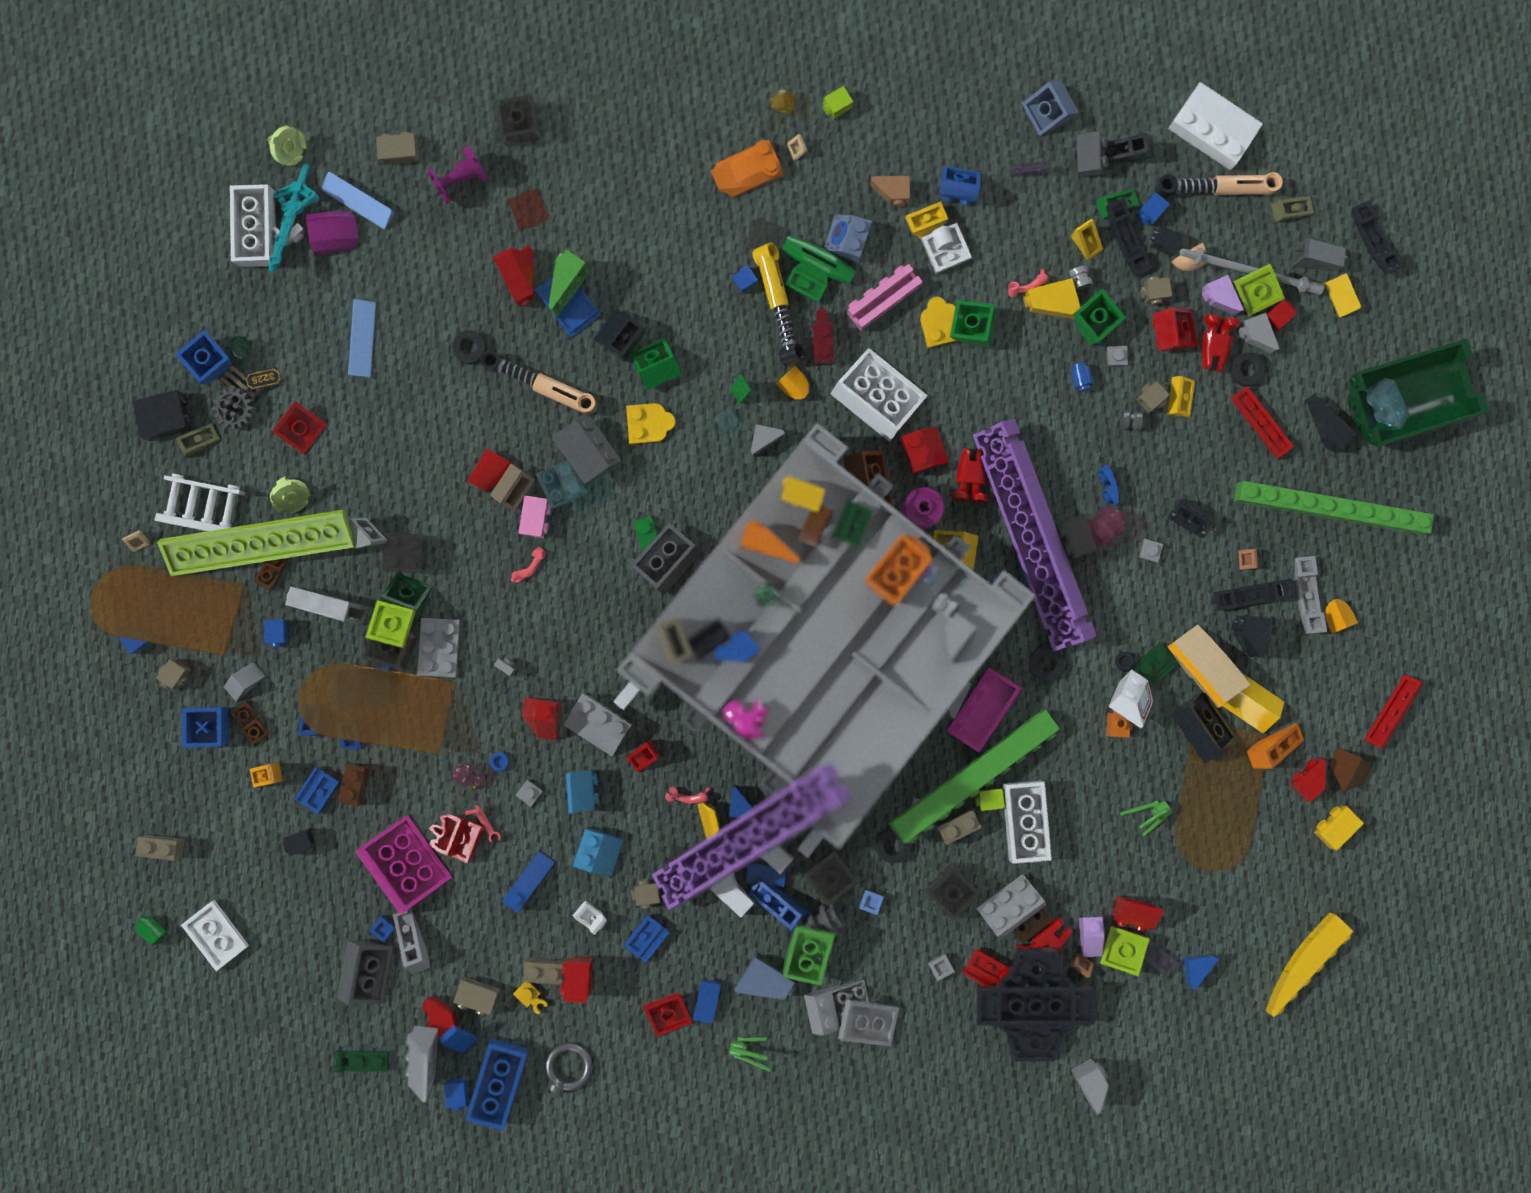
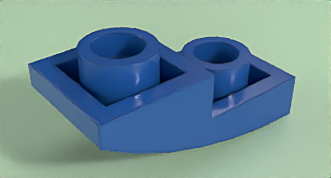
[1098,464,1119,506]
[693,979,721,1024]

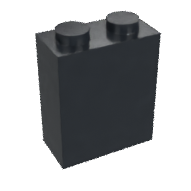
[132,390,193,441]

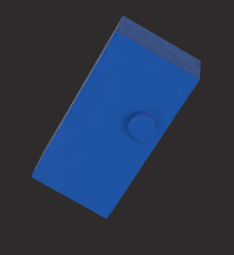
[465,1038,527,1131]

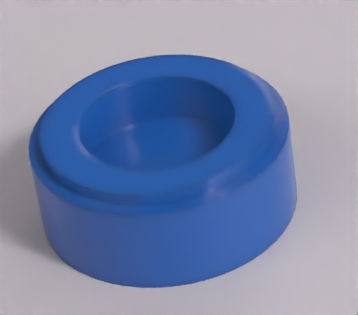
[490,752,510,771]

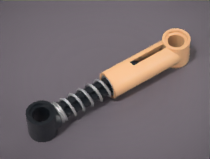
[1155,172,1283,198]
[480,350,597,415]

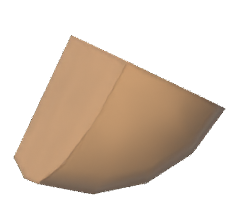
[1172,243,1207,271]

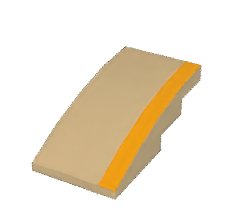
[1167,625,1251,708]

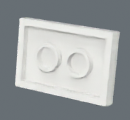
[181,900,249,971]

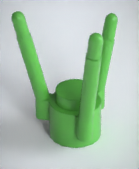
[1120,800,1172,836]
[729,1036,771,1071]

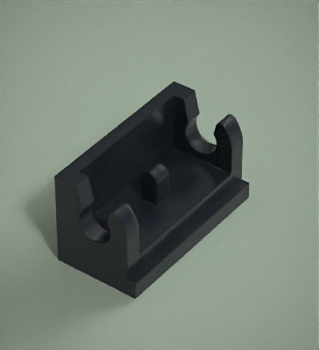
[1167,498,1215,538]
[686,617,731,661]

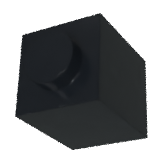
[1150,226,1183,256]
[283,828,317,856]

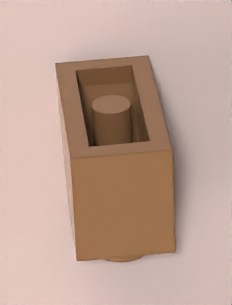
[870,176,910,207]

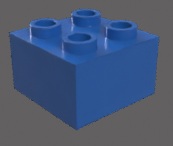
[182,707,229,747]

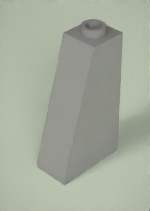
[285,586,369,625]

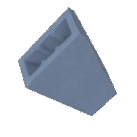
[734,954,796,1000]

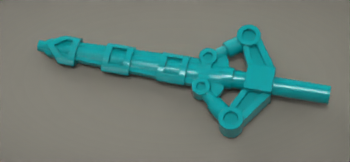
[268,164,319,273]

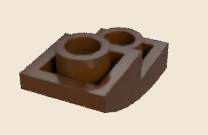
[799,505,834,547]
[253,557,291,592]
[230,700,269,745]

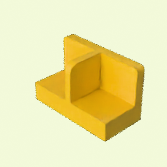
[781,476,825,512]

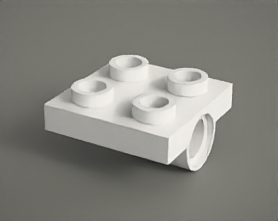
[921,223,972,274]

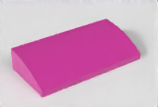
[947,668,1022,753]

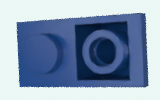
[714,631,761,663]

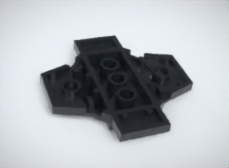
[976,948,1096,1062]

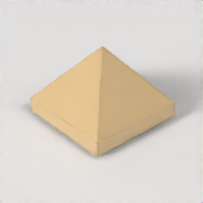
[787,134,807,161]
[122,530,150,552]

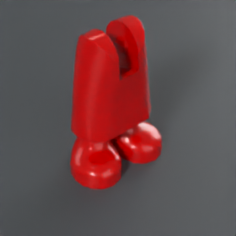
[1202,314,1241,372]
[952,448,988,503]
[1015,917,1073,953]

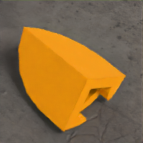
[776,366,809,399]
[1325,599,1358,633]

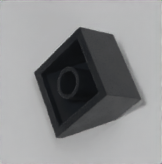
[1231,615,1271,658]

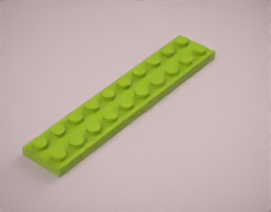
[157,510,354,576]

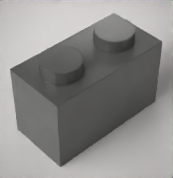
[1077,131,1108,177]

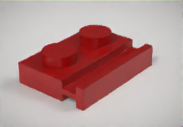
[962,948,1010,985]

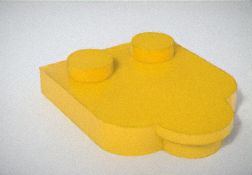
[920,297,957,348]
[626,403,675,444]

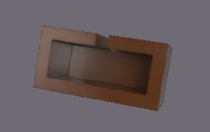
[337,763,370,806]

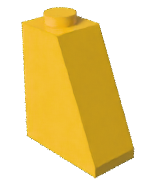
[1024,278,1080,319]

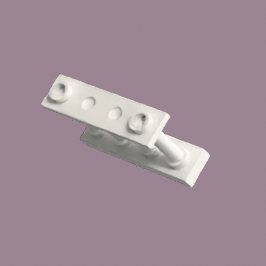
[155,473,245,531]

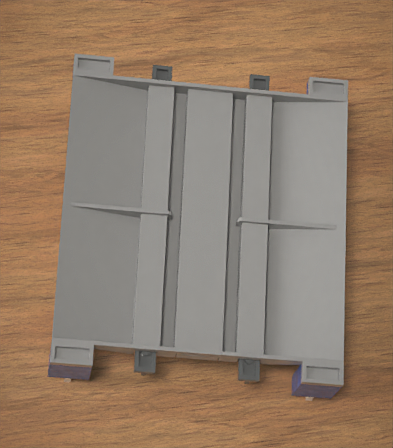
[614,423,1035,858]

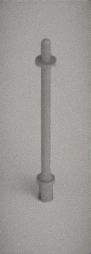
[1179,248,1324,295]

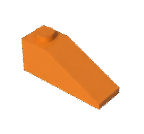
[739,521,800,564]
[1247,723,1304,769]

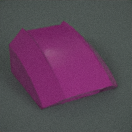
[306,211,359,255]

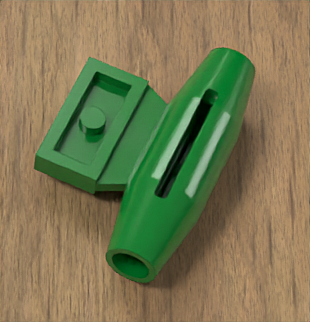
[782,236,856,303]

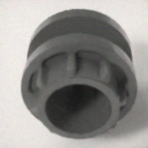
[803,904,845,937]

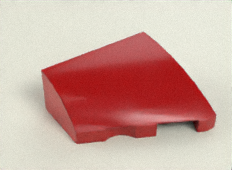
[468,449,520,492]

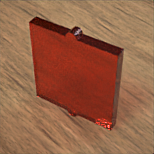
[508,188,549,230]

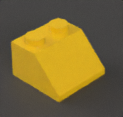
[933,530,979,571]

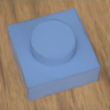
[859,889,884,915]

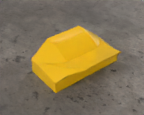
[905,202,948,239]
[698,801,720,840]

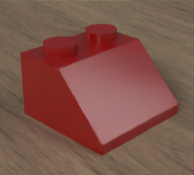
[1152,307,1199,352]
[900,427,949,475]
[1112,896,1163,932]
[560,956,593,1003]

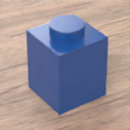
[1137,192,1170,226]
[264,619,289,647]
[444,1078,469,1110]

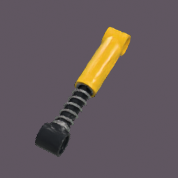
[753,242,806,367]

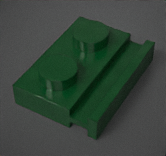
[831,499,874,548]
[1132,642,1179,688]

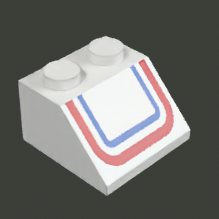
[1109,669,1153,728]

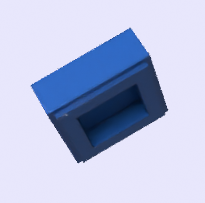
[369,915,396,943]

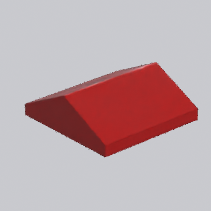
[271,401,327,454]
[643,992,693,1037]

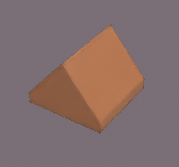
[1238,549,1258,570]
[1069,952,1094,978]

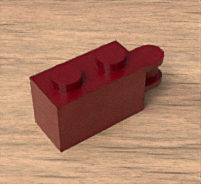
[813,308,834,365]

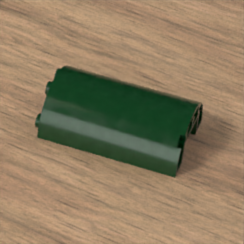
[1347,338,1490,446]

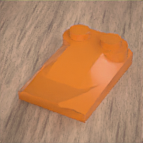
[711,140,783,198]
[864,534,933,606]

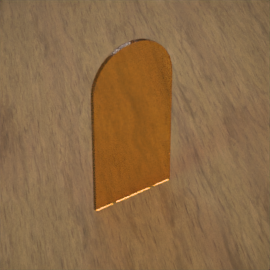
[90,565,245,655]
[298,663,454,754]
[1175,727,1270,872]

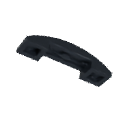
[1106,197,1153,276]
[1351,200,1405,275]
[1213,578,1295,611]

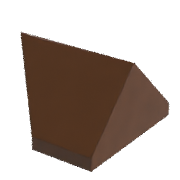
[1328,748,1372,792]

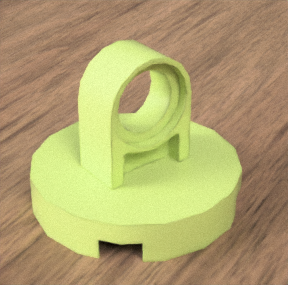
[268,126,306,166]
[270,476,310,513]

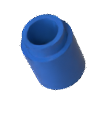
[1071,362,1094,392]

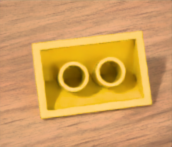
[1222,673,1284,733]

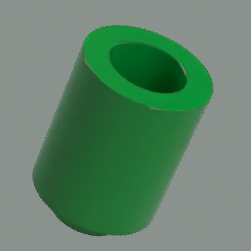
[135,916,167,946]

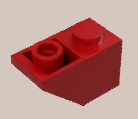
[1289,758,1326,802]
[423,996,459,1037]

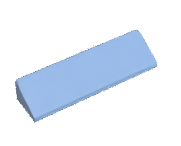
[321,172,395,230]
[348,299,376,378]

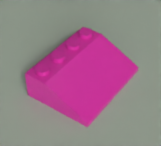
[356,815,452,915]

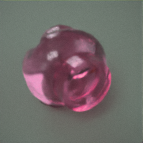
[453,762,484,789]

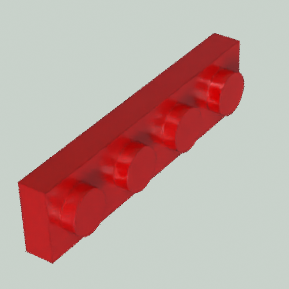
[1230,386,1294,459]
[1364,675,1424,750]

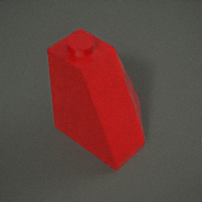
[492,245,535,307]
[522,697,563,740]

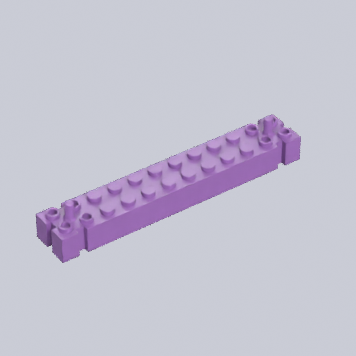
[973,419,1096,651]
[652,764,852,910]

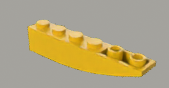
[1266,913,1353,1017]

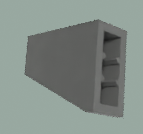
[1292,238,1347,272]

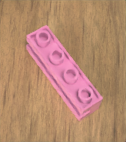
[847,264,923,331]

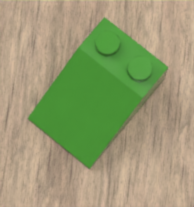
[549,249,590,318]
[783,925,835,985]

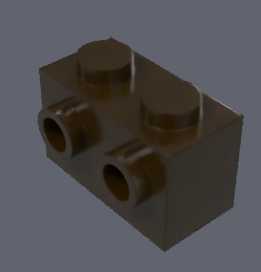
[1012,908,1053,944]

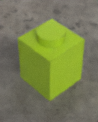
[822,86,853,119]
[974,788,1005,811]

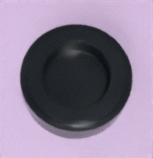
[1115,652,1135,672]

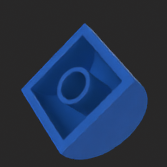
[938,165,981,205]
[175,330,232,384]

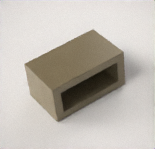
[376,132,419,165]
[490,464,535,511]
[654,618,692,664]
[936,809,981,845]
[136,835,185,861]
[523,958,566,985]
[453,977,501,1016]

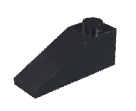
[1105,133,1154,164]
[1306,394,1357,452]

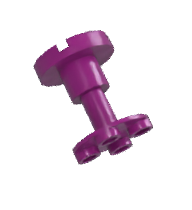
[426,145,489,204]
[901,488,944,530]

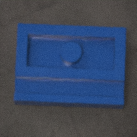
[294,766,341,814]
[623,914,670,963]

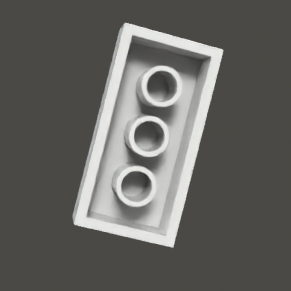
[230,185,276,267]
[1002,780,1051,863]

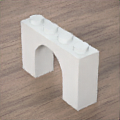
[710,845,794,917]

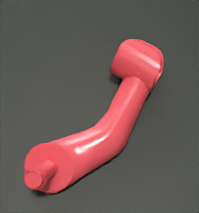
[1008,269,1048,297]
[511,547,546,582]
[665,787,711,804]
[465,805,501,843]

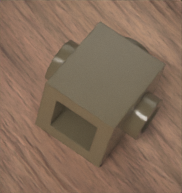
[1141,276,1172,305]
[1136,381,1169,413]
[156,659,191,690]
[631,879,661,908]

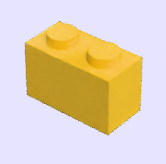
[1314,805,1364,851]

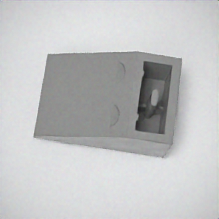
[804,980,869,1036]

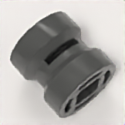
[1120,411,1143,430]

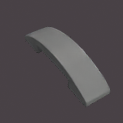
[1295,556,1327,634]

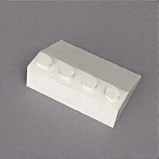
[1168,82,1262,170]
[831,348,928,442]

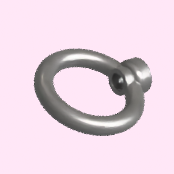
[546,1042,592,1095]

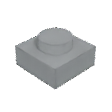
[1107,346,1128,366]
[1138,539,1163,563]
[494,658,517,676]
[516,780,543,807]
[927,953,954,981]

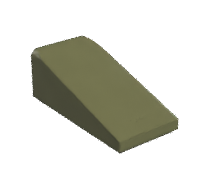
[1271,196,1314,223]
[176,423,221,458]

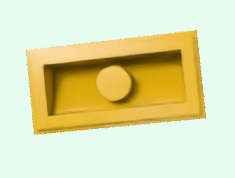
[1324,273,1361,318]
[1167,376,1195,418]

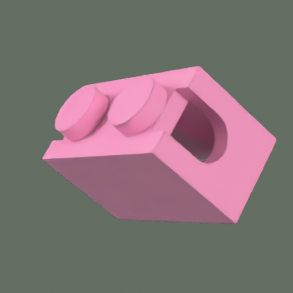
[519,496,552,538]

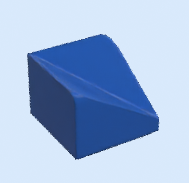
[732,265,758,293]

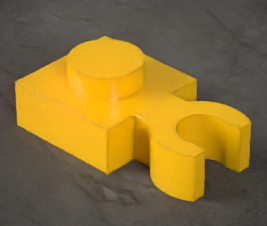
[513,982,548,1014]

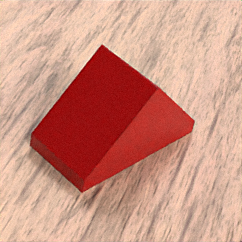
[627,740,662,773]

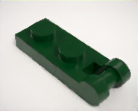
[333,1050,389,1072]

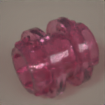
[1086,506,1126,547]

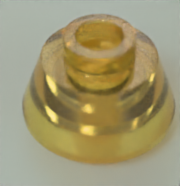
[770,88,795,115]

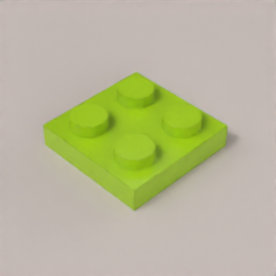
[1233,264,1285,316]
[366,600,416,648]
[1100,925,1150,976]

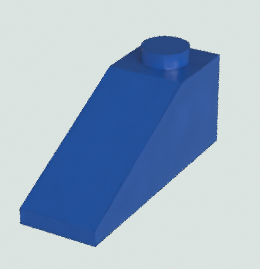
[502,851,555,913]
[748,878,810,931]

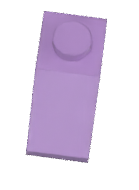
[1202,275,1244,315]
[1079,917,1104,957]

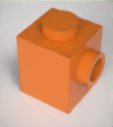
[1106,710,1133,738]

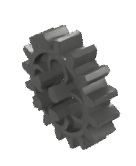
[212,387,256,429]

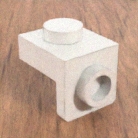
[273,223,305,246]
[573,901,606,935]

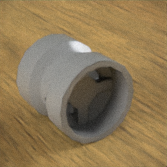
[1069,265,1093,290]
[932,593,960,620]

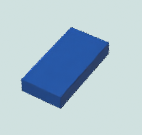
[746,863,786,887]
[439,1026,478,1054]

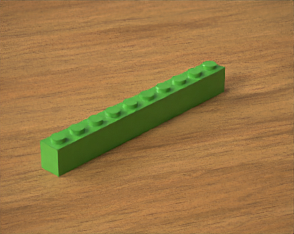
[1234,481,1434,535]
[888,710,1059,844]

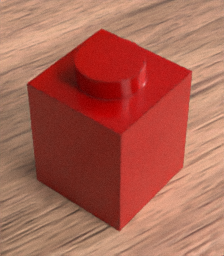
[1267,299,1297,332]

